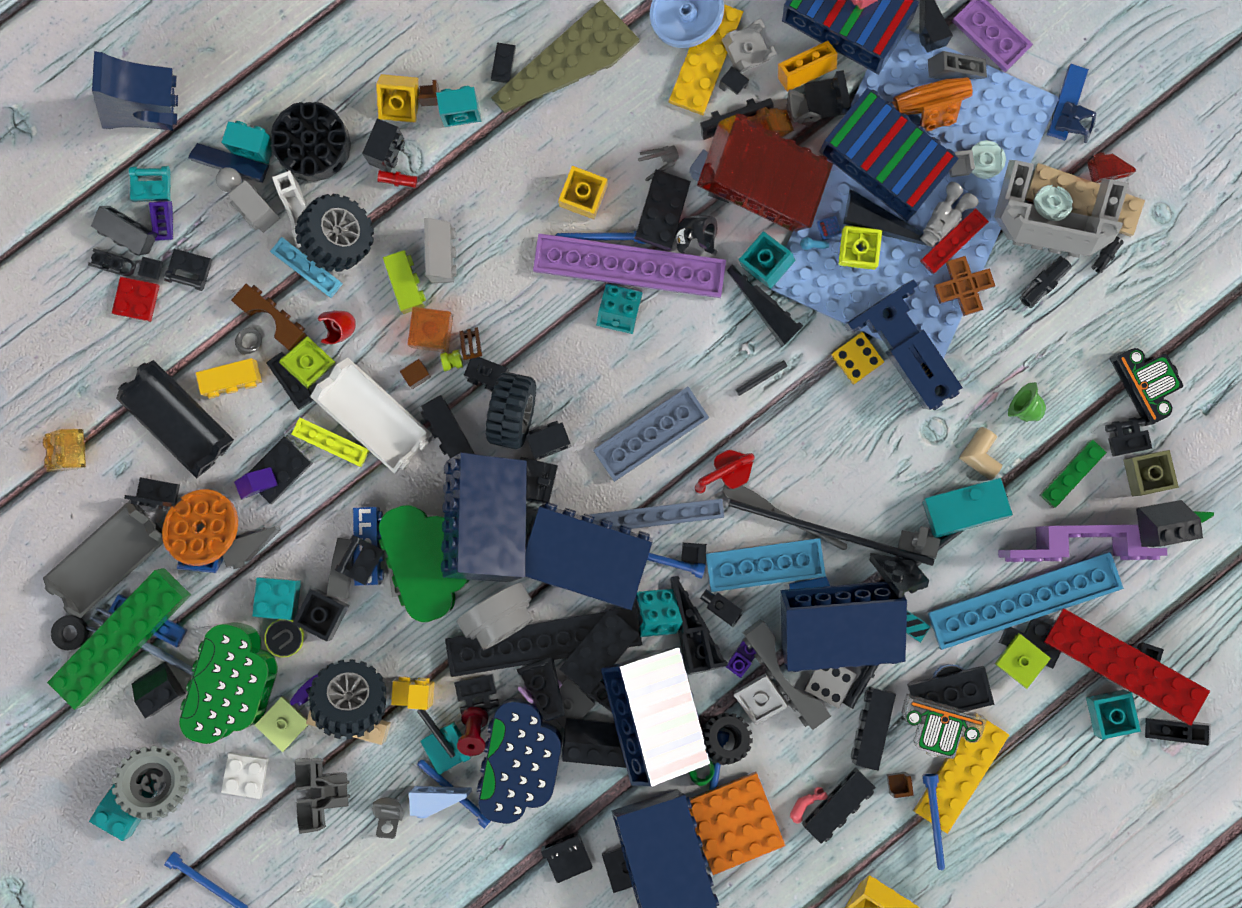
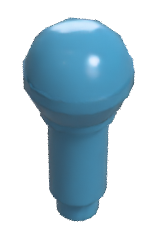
[800,237,829,250]

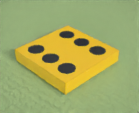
[831,332,884,385]

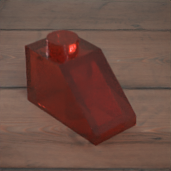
[1087,152,1136,183]

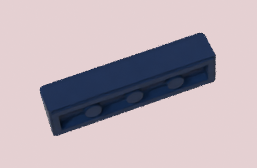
[188,143,269,183]

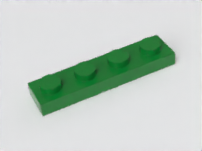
[1040,439,1107,508]

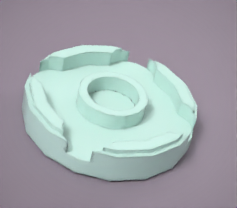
[971,140,1006,179]
[1034,185,1073,221]

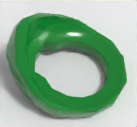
[689,759,715,786]

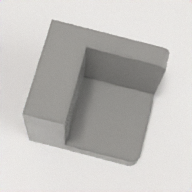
[949,150,975,177]

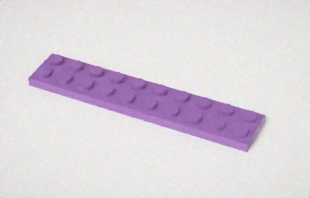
[533,233,726,298]

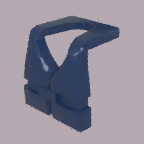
[1055,101,1097,143]

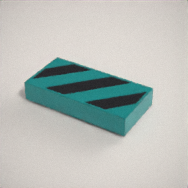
[906,611,931,643]

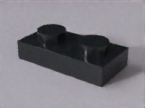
[491,42,516,83]

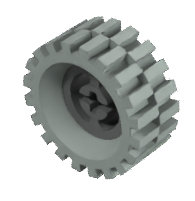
[112,746,190,820]

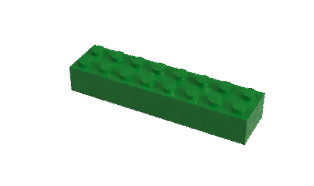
[47,568,191,710]

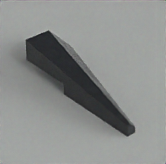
[843,189,936,247]
[670,576,728,675]

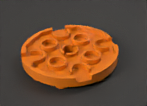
[162,489,238,566]

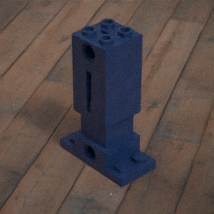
[844,279,963,410]

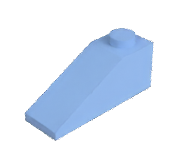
[409,786,472,818]

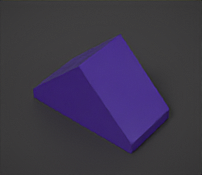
[234,467,278,500]

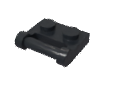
[164,249,213,291]
[334,534,385,585]

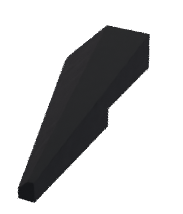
[727,264,803,347]

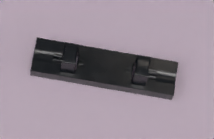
[700,98,774,140]

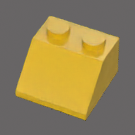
[376,74,419,123]

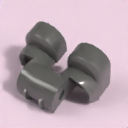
[295,758,350,834]

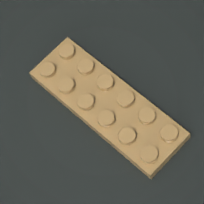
[1025,163,1145,237]

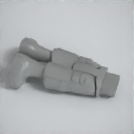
[920,182,979,247]

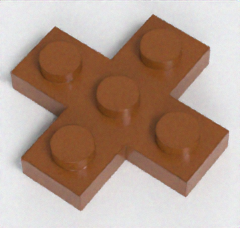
[934,256,996,317]

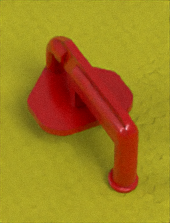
[695,450,755,493]

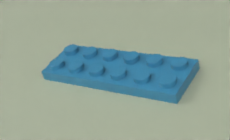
[706,538,826,592]

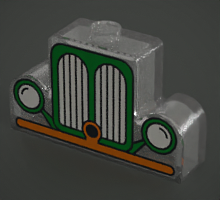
[902,694,987,759]

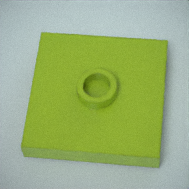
[279,336,335,389]
[995,633,1051,689]

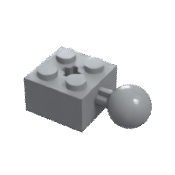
[216,167,280,233]

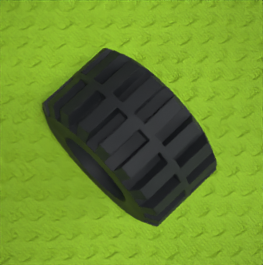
[702,713,753,765]

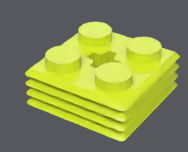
[838,226,882,270]

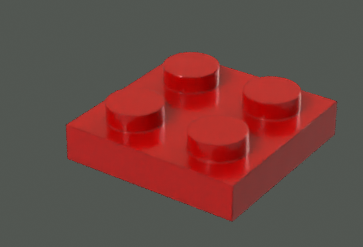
[112,277,160,322]

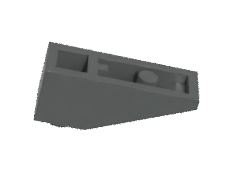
[928,51,987,80]
[222,526,281,569]

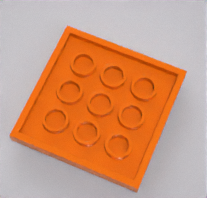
[689,772,786,875]

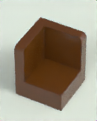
[418,80,439,107]
[400,359,431,389]
[886,772,914,798]

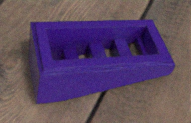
[149,201,173,241]

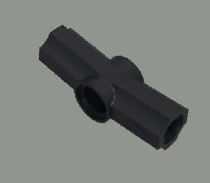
[1019,256,1072,308]

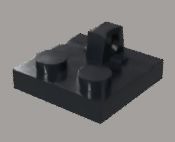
[520,457,558,502]

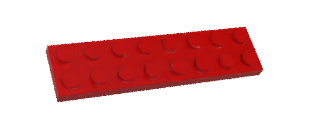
[1044,608,1210,725]

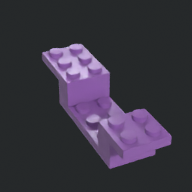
[998,525,1168,562]

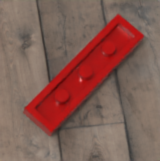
[920,208,989,274]

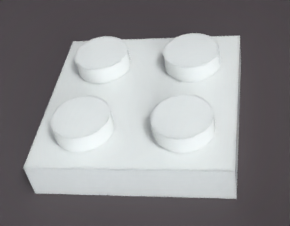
[221,752,269,799]

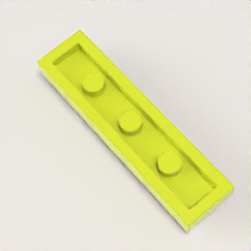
[291,417,369,467]

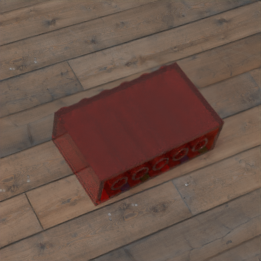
[697,114,833,232]

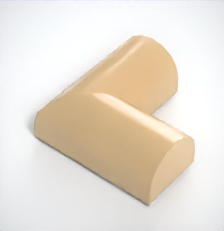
[959,427,1003,480]

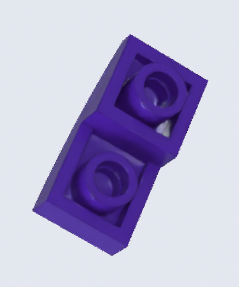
[726,641,756,678]
[290,674,318,706]

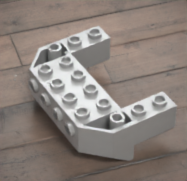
[994,160,1129,258]

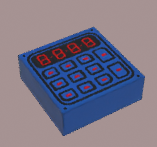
[816,216,841,241]

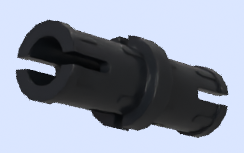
[1091,236,1124,273]

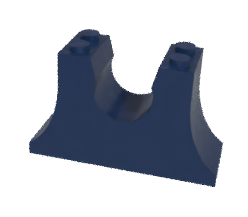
[92,51,178,131]

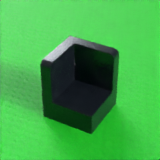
[719,66,749,95]
[681,542,707,563]

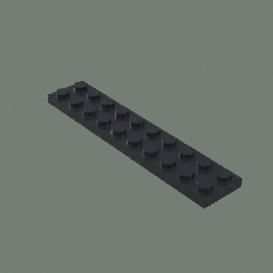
[445,606,643,677]

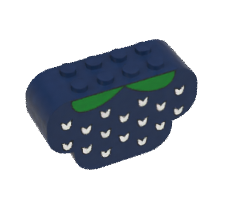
[477,697,562,824]

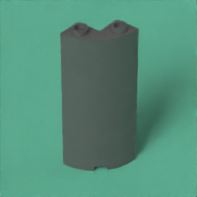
[43,500,163,618]

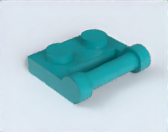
[129,166,171,202]

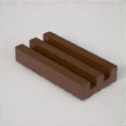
[459,327,482,360]

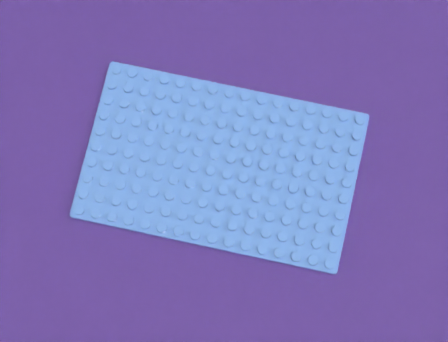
[771,29,1059,359]

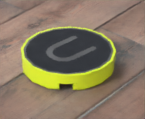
[265,619,304,657]

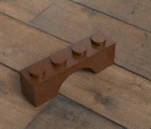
[231,283,308,351]

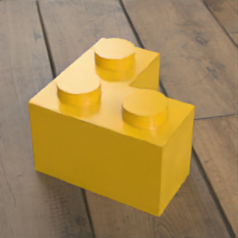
[391,676,435,710]

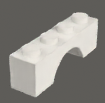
[272,171,307,248]

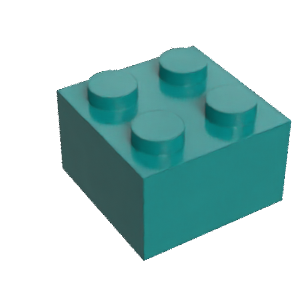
[436,86,482,127]
[221,121,273,164]
[738,231,795,290]
[252,577,301,620]
[1086,689,1141,740]

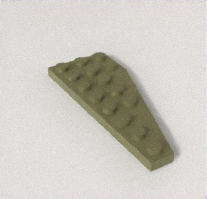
[491,0,640,113]

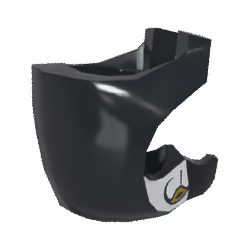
[676,215,718,255]

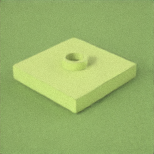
[254,696,308,752]

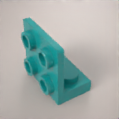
[596,284,643,334]
[636,589,683,637]
[420,721,472,775]

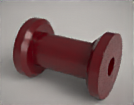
[457,707,489,756]

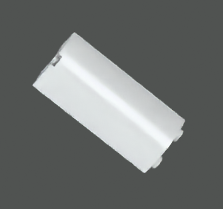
[310,358,432,474]

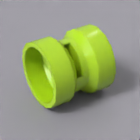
[440,349,464,372]

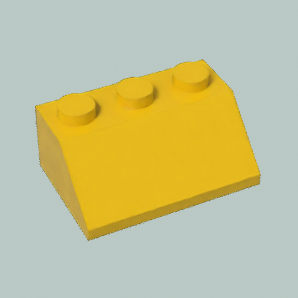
[845,875,920,908]

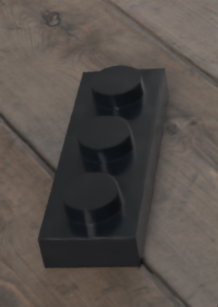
[266,352,314,410]

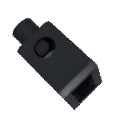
[700,589,744,627]

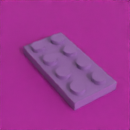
[952,0,1033,73]

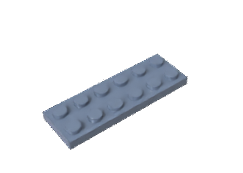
[593,387,709,482]

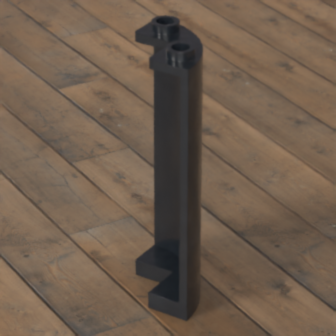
[116,360,234,479]

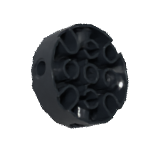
[271,102,351,182]

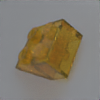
[43,429,86,472]

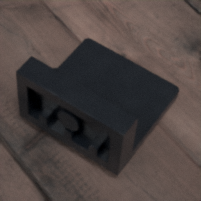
[803,70,851,119]
[124,477,180,510]
[541,831,593,883]

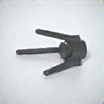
[638,145,679,181]

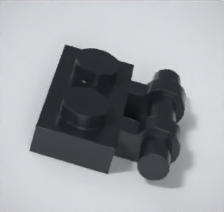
[1105,417,1152,457]
[454,674,500,715]

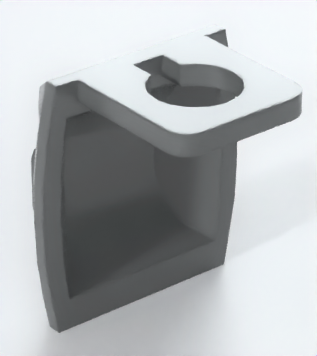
[786,90,821,126]
[372,797,403,839]

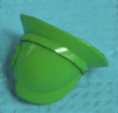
[1008,382,1046,422]

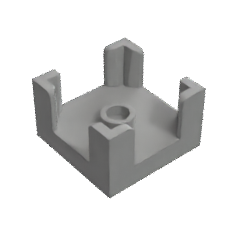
[722,19,777,73]

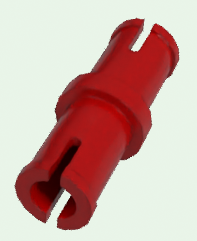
[377,170,417,188]

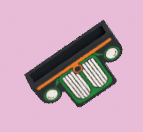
[1110,348,1184,426]

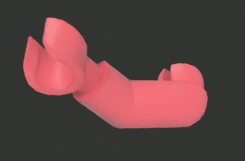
[790,787,828,824]

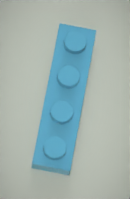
[270,237,343,298]

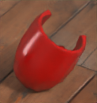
[318,310,356,344]

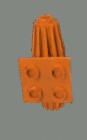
[891,77,973,131]

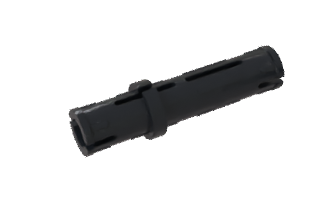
[842,665,879,709]

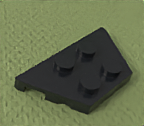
[869,553,929,598]

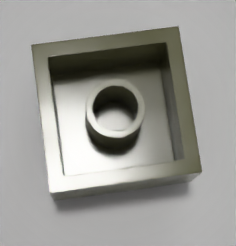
[1123,450,1179,497]

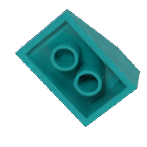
[89,774,157,841]

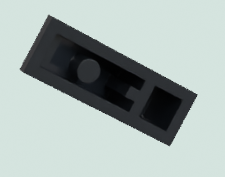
[919,0,953,53]
[1145,718,1211,746]

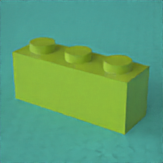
[383,250,426,314]

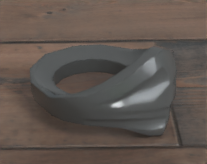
[235,328,262,355]

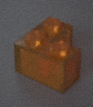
[736,108,794,148]

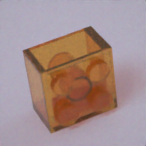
[407,307,454,353]

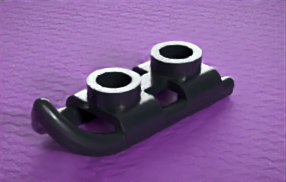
[88,248,136,276]

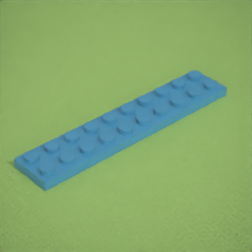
[927,552,1124,650]

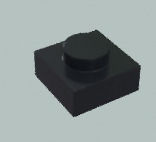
[137,256,163,281]

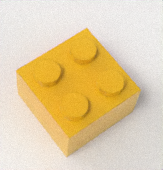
[558,166,608,220]

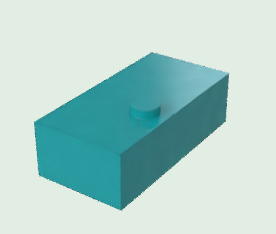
[922,478,1013,538]

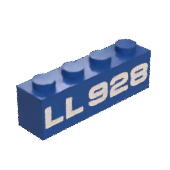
[353,507,384,586]

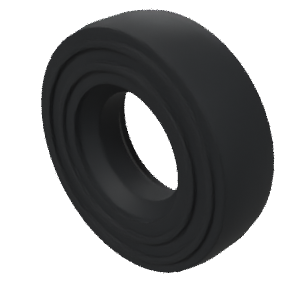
[51,615,89,651]

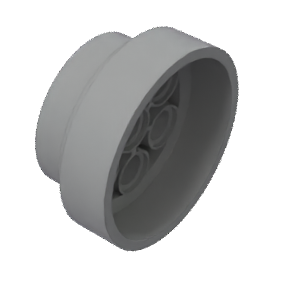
[456,583,533,650]

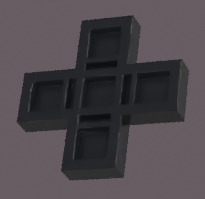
[998,618,1061,669]

